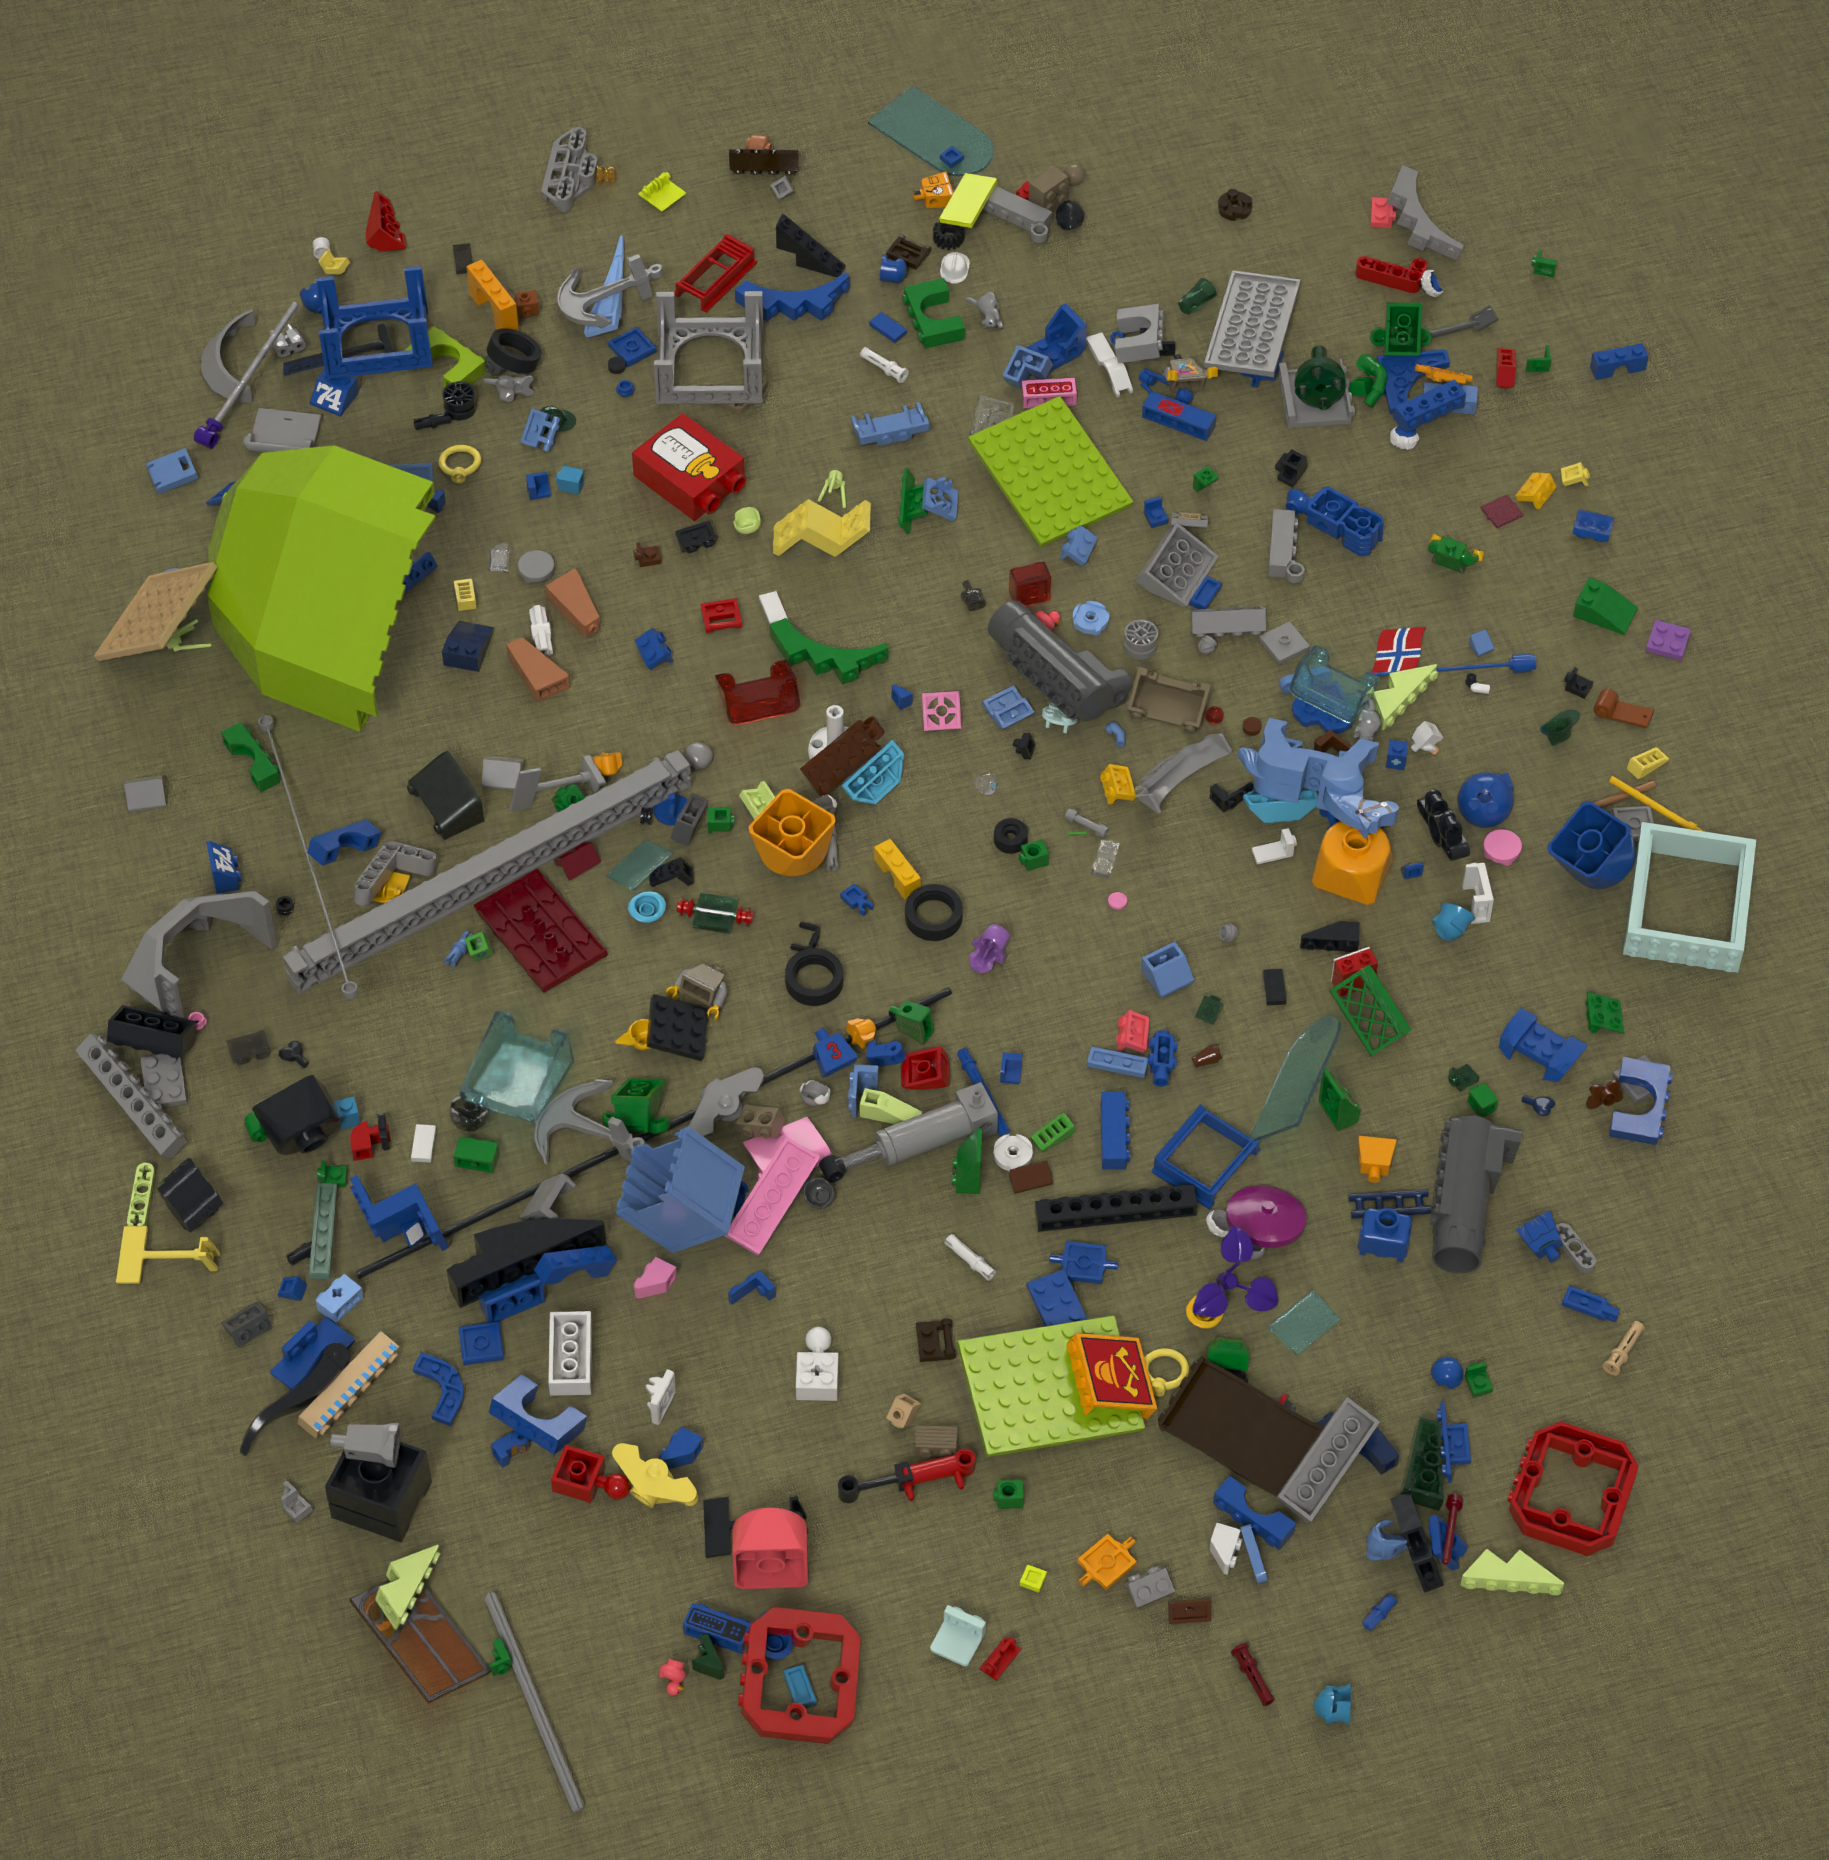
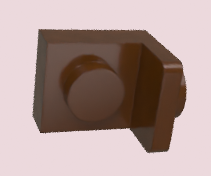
[633,542,661,567]

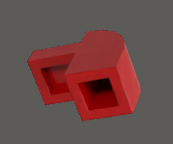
[350,1121,391,1161]

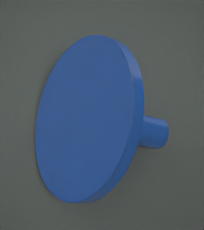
[654,794,687,825]

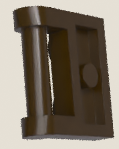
[886,234,931,270]
[916,1318,956,1362]

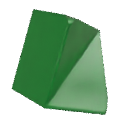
[1349,377,1373,396]

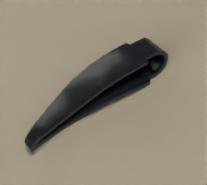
[240,1343,350,1456]

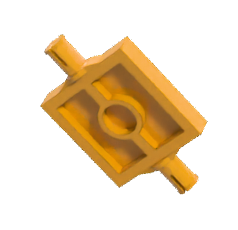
[1415,364,1473,384]
[1077,1534,1137,1590]

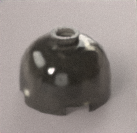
[450,1094,490,1132]

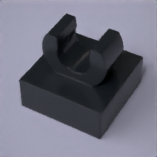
[1012,733,1036,760]

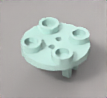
[1042,703,1078,733]

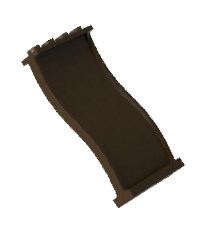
[1158,1356,1324,1497]

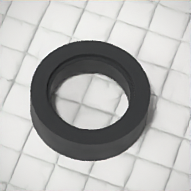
[486,328,542,374]
[905,884,963,941]
[785,948,843,1006]

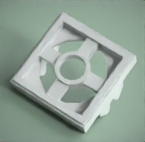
[646,1369,676,1425]

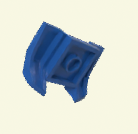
[1499,1008,1588,1081]

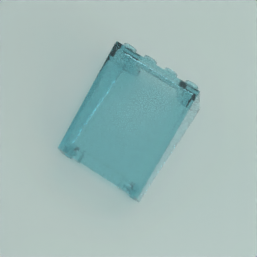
[459,1011,574,1124]

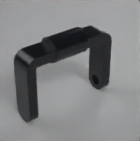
[790,922,820,952]
[377,1113,390,1151]

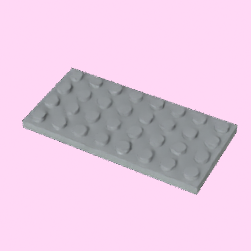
[1204,270,1301,377]

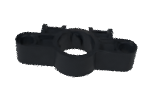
[1417,789,1470,861]

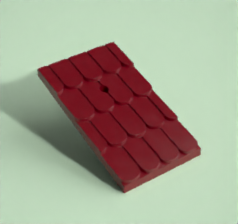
[474,868,608,993]

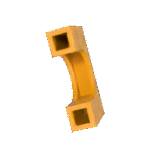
[467,259,519,331]

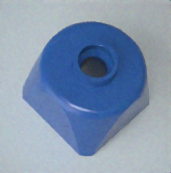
[1548,801,1636,889]

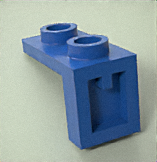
[728,1271,776,1305]

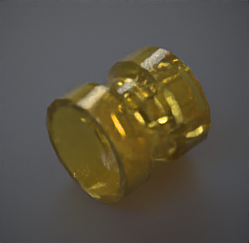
[597,166,615,183]

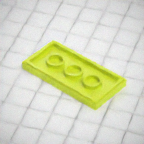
[939,173,998,228]

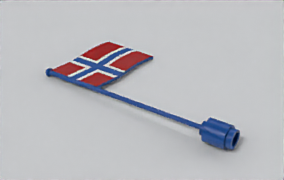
[1368,627,1536,679]

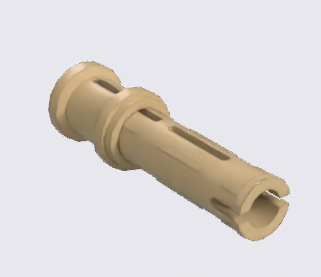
[1603,1321,1645,1376]

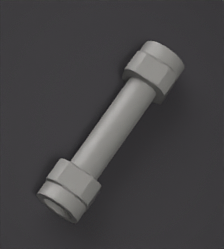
[1065,808,1109,838]

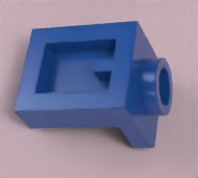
[1144,497,1168,528]

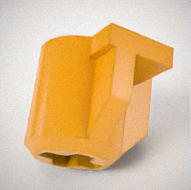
[591,752,622,776]
[846,1018,876,1049]

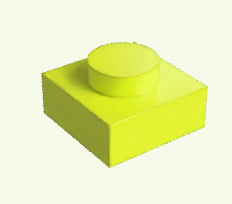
[1020,1564,1047,1593]

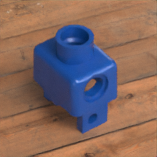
[1357,1208,1412,1262]

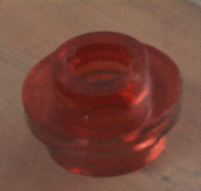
[1205,706,1224,724]

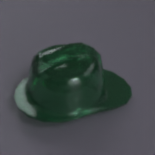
[540,406,576,433]
[1540,710,1580,746]

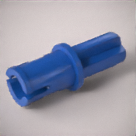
[1362,1594,1397,1631]

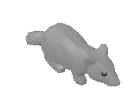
[1354,698,1381,742]

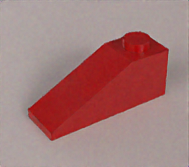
[1496,348,1516,389]

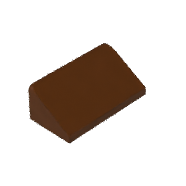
[1009,1161,1053,1194]

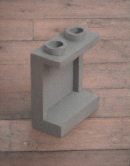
[520,1173,576,1221]

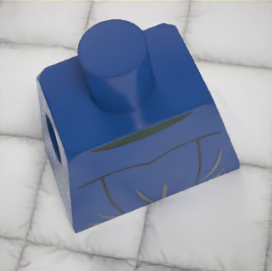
[1516,1211,1563,1262]

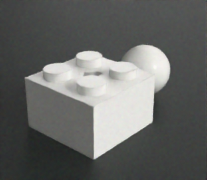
[796,1327,838,1401]

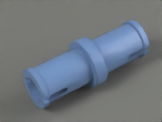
[444,931,473,967]

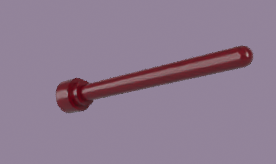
[1442,1494,1463,1565]

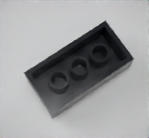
[107,1005,196,1058]

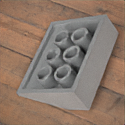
[1135,522,1219,607]

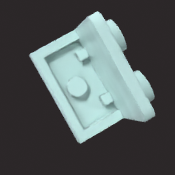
[930,1605,986,1667]

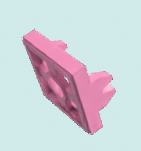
[922,691,961,731]

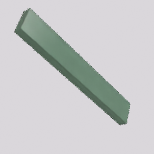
[309,1183,337,1279]

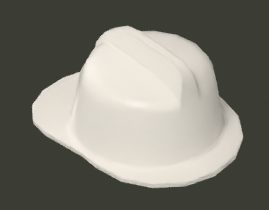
[940,252,970,284]

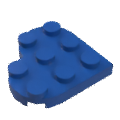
[1292,681,1354,733]

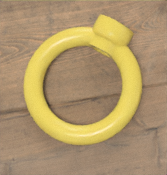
[438,445,481,484]
[1144,1348,1190,1397]

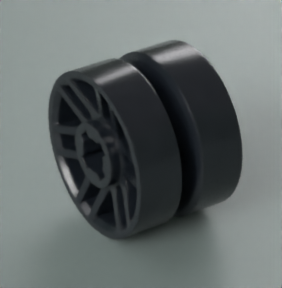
[442,381,476,421]

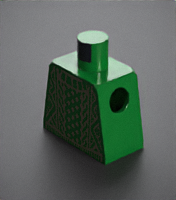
[889,1001,935,1045]

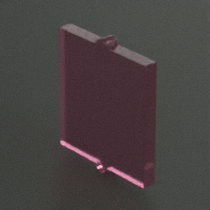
[1481,495,1524,528]

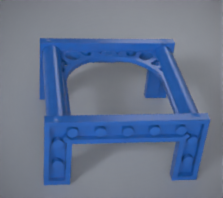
[316,266,433,379]

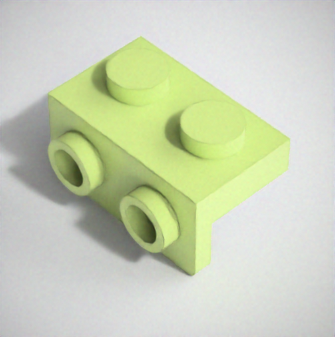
[739,781,775,820]

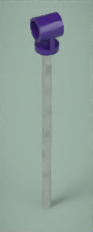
[194,302,299,449]

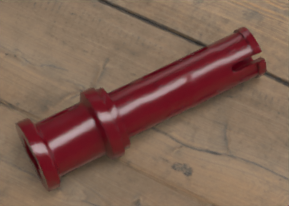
[1231,1643,1275,1706]

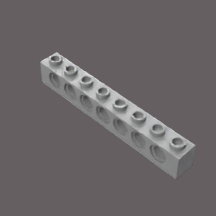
[75,1033,187,1159]

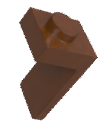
[1314,730,1353,753]

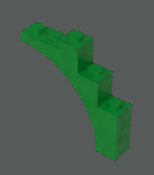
[770,618,889,685]

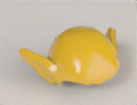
[615,1019,652,1051]

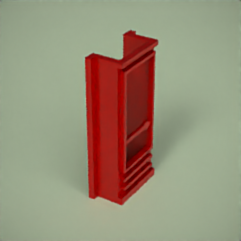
[674,233,757,313]

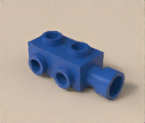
[1147,1030,1178,1087]

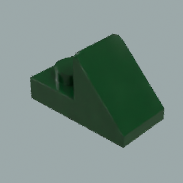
[692,1633,724,1680]

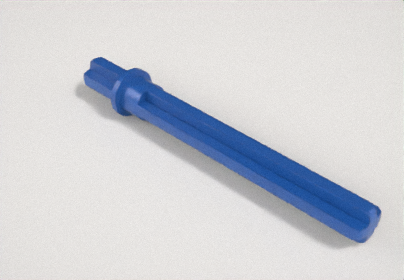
[957,1048,1010,1137]

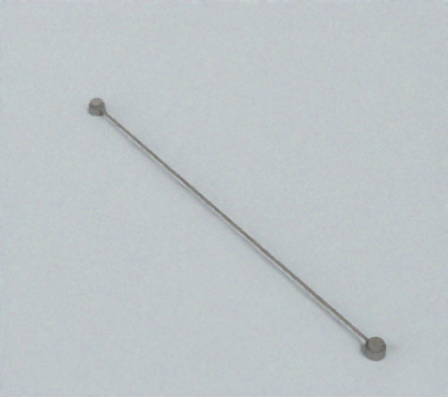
[258,715,358,999]

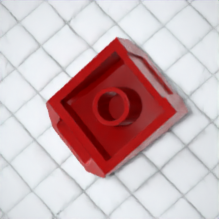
[901,1046,950,1090]

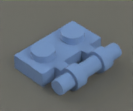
[520,409,560,452]

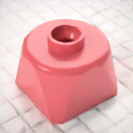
[733,1507,808,1589]

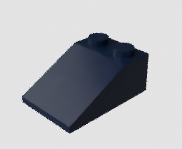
[442,621,494,672]

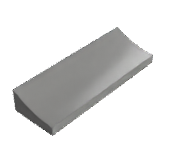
[1276,1397,1380,1524]

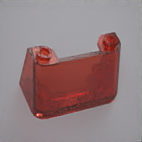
[715,659,800,725]

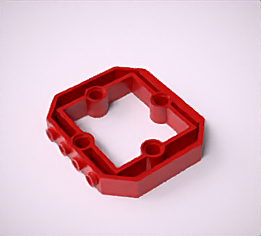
[1507,1422,1639,1556]
[738,1607,861,1744]

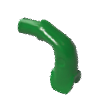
[1356,354,1388,408]

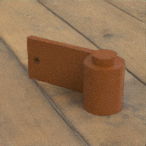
[1593,689,1654,728]

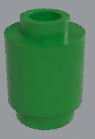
[244,1112,268,1142]

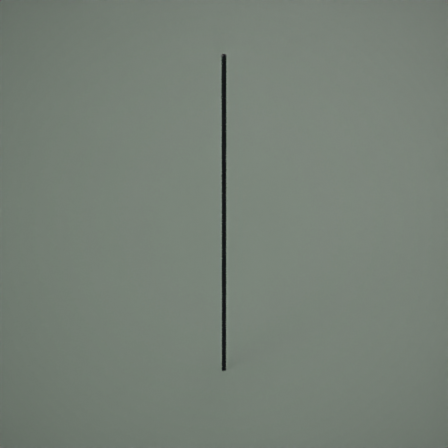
[356,987,952,1279]

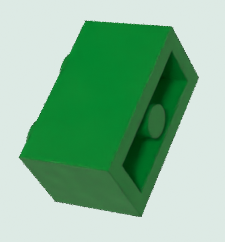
[453,1136,499,1173]

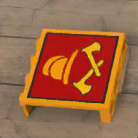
[1066,1333,1157,1419]

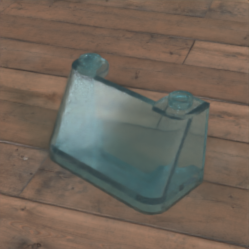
[1290,645,1381,723]

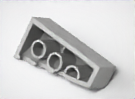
[1190,605,1266,637]

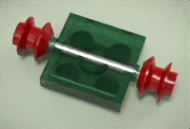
[677,893,754,934]

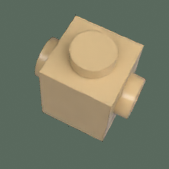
[886,1394,921,1428]

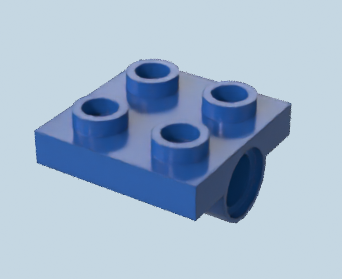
[1428,1515,1467,1570]

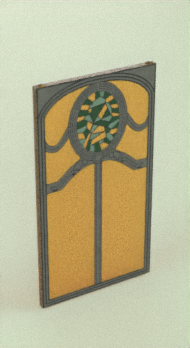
[349,1580,491,1704]

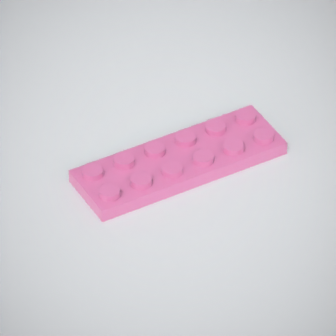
[725,1136,821,1256]

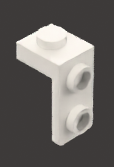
[1252,828,1297,864]

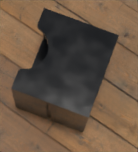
[325,1442,432,1543]

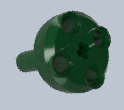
[1294,346,1346,410]

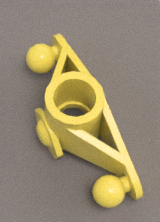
[612,1443,698,1508]

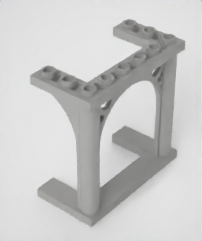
[654,291,764,404]

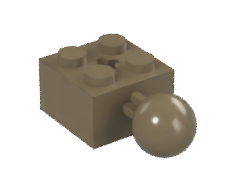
[1029,164,1085,212]

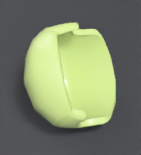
[733,507,761,534]

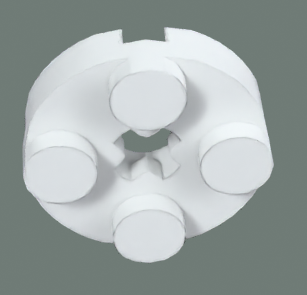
[993,1134,1033,1171]

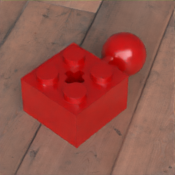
[551,1445,631,1503]

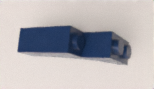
[1314,1412,1400,1475]

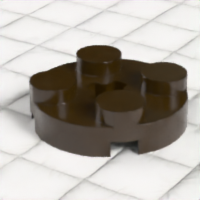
[1218,189,1252,221]

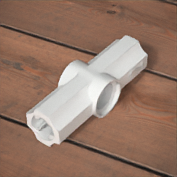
[529,605,553,658]

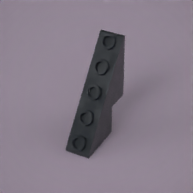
[776,214,845,277]
[1390,1492,1444,1593]

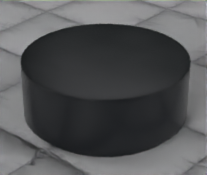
[608,357,626,374]

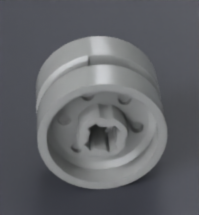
[1124,619,1158,660]

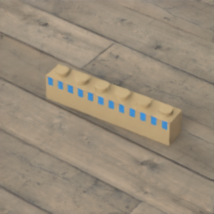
[297,1331,399,1439]

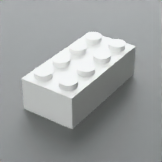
[548,1311,592,1396]

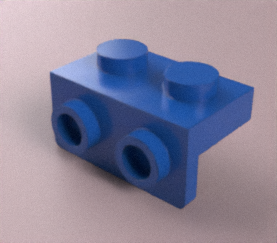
[1572,510,1614,542]
[635,628,674,670]

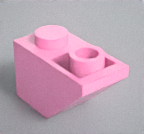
[633,1257,677,1299]

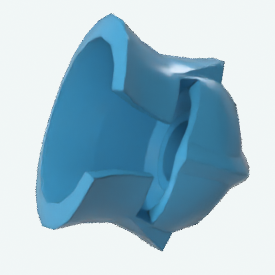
[1432,903,1475,941]
[1314,1683,1351,1725]

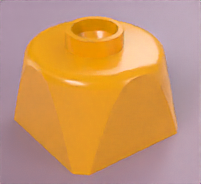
[749,789,835,877]
[1312,821,1393,905]

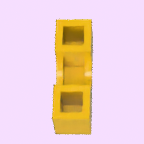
[874,839,921,900]

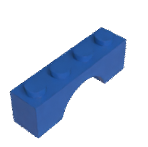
[307,819,381,866]
[534,1245,617,1285]
[1213,1476,1296,1550]

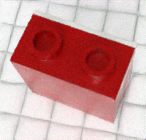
[1331,947,1378,997]

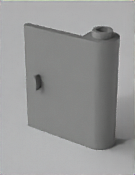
[244,408,321,452]

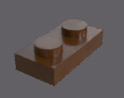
[1168,1598,1211,1624]

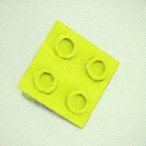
[638,172,687,212]

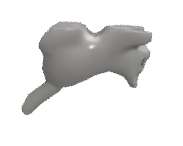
[965,291,1003,329]
[484,374,534,402]

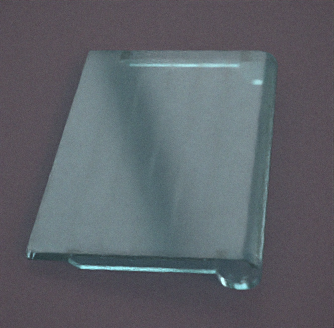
[606,840,672,891]
[1268,1291,1341,1355]

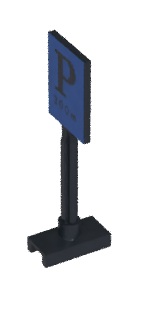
[283,323,393,376]

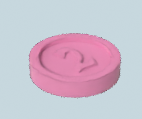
[1108,892,1127,910]

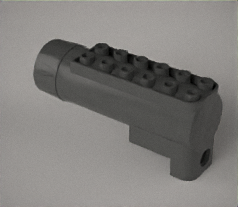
[988,601,1132,721]
[1430,1115,1522,1273]

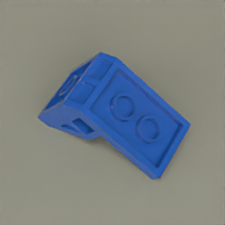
[1026,303,1087,379]

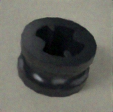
[640,807,652,825]
[276,896,294,915]

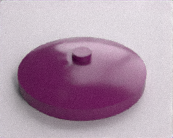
[1226,1185,1307,1248]

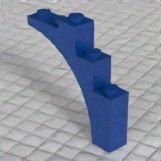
[735,272,850,321]

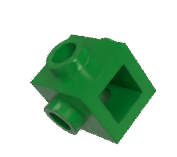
[551,784,585,812]

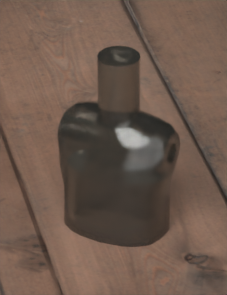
[961,580,986,611]

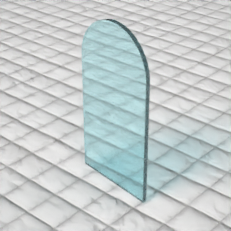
[868,86,994,176]
[1250,1016,1341,1141]

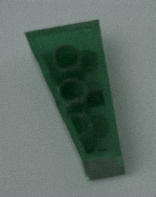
[1399,1417,1444,1511]

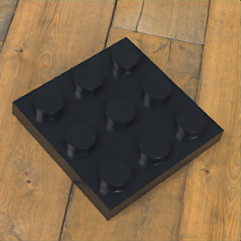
[646,994,708,1061]

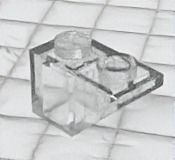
[488,543,513,572]

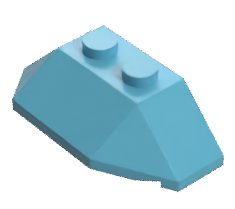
[841,740,904,805]
[1243,789,1318,823]

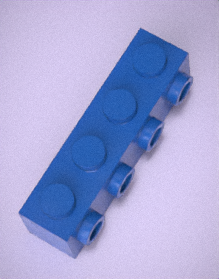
[1393,380,1466,432]

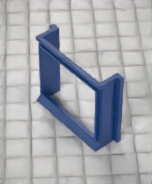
[1151,1104,1260,1210]

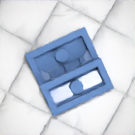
[982,685,1035,730]

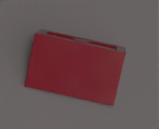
[553,841,601,880]

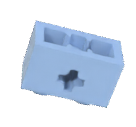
[316,1274,363,1324]

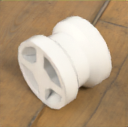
[313,237,331,259]

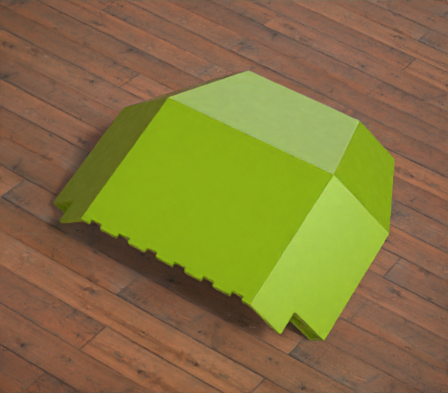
[207,445,437,731]

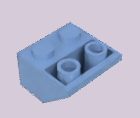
[1141,942,1194,998]

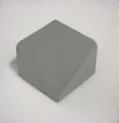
[771,176,796,200]

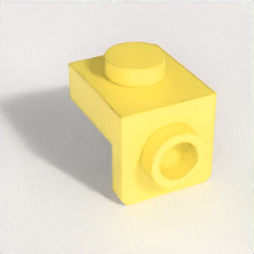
[318,250,350,275]

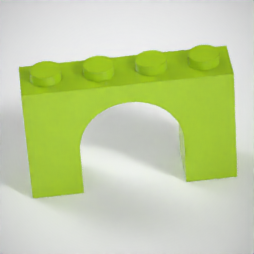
[405,326,486,388]

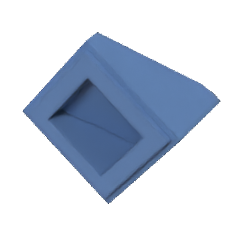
[1469,629,1494,657]

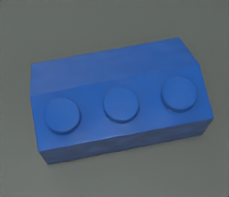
[478,1273,545,1323]

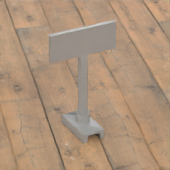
[509,755,606,812]

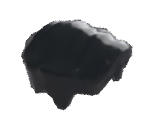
[1056,200,1085,230]

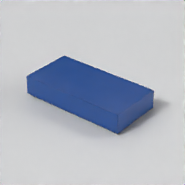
[869,312,907,343]
[1189,576,1222,609]

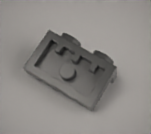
[221,1302,272,1347]

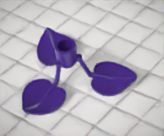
[1193,1226,1278,1317]

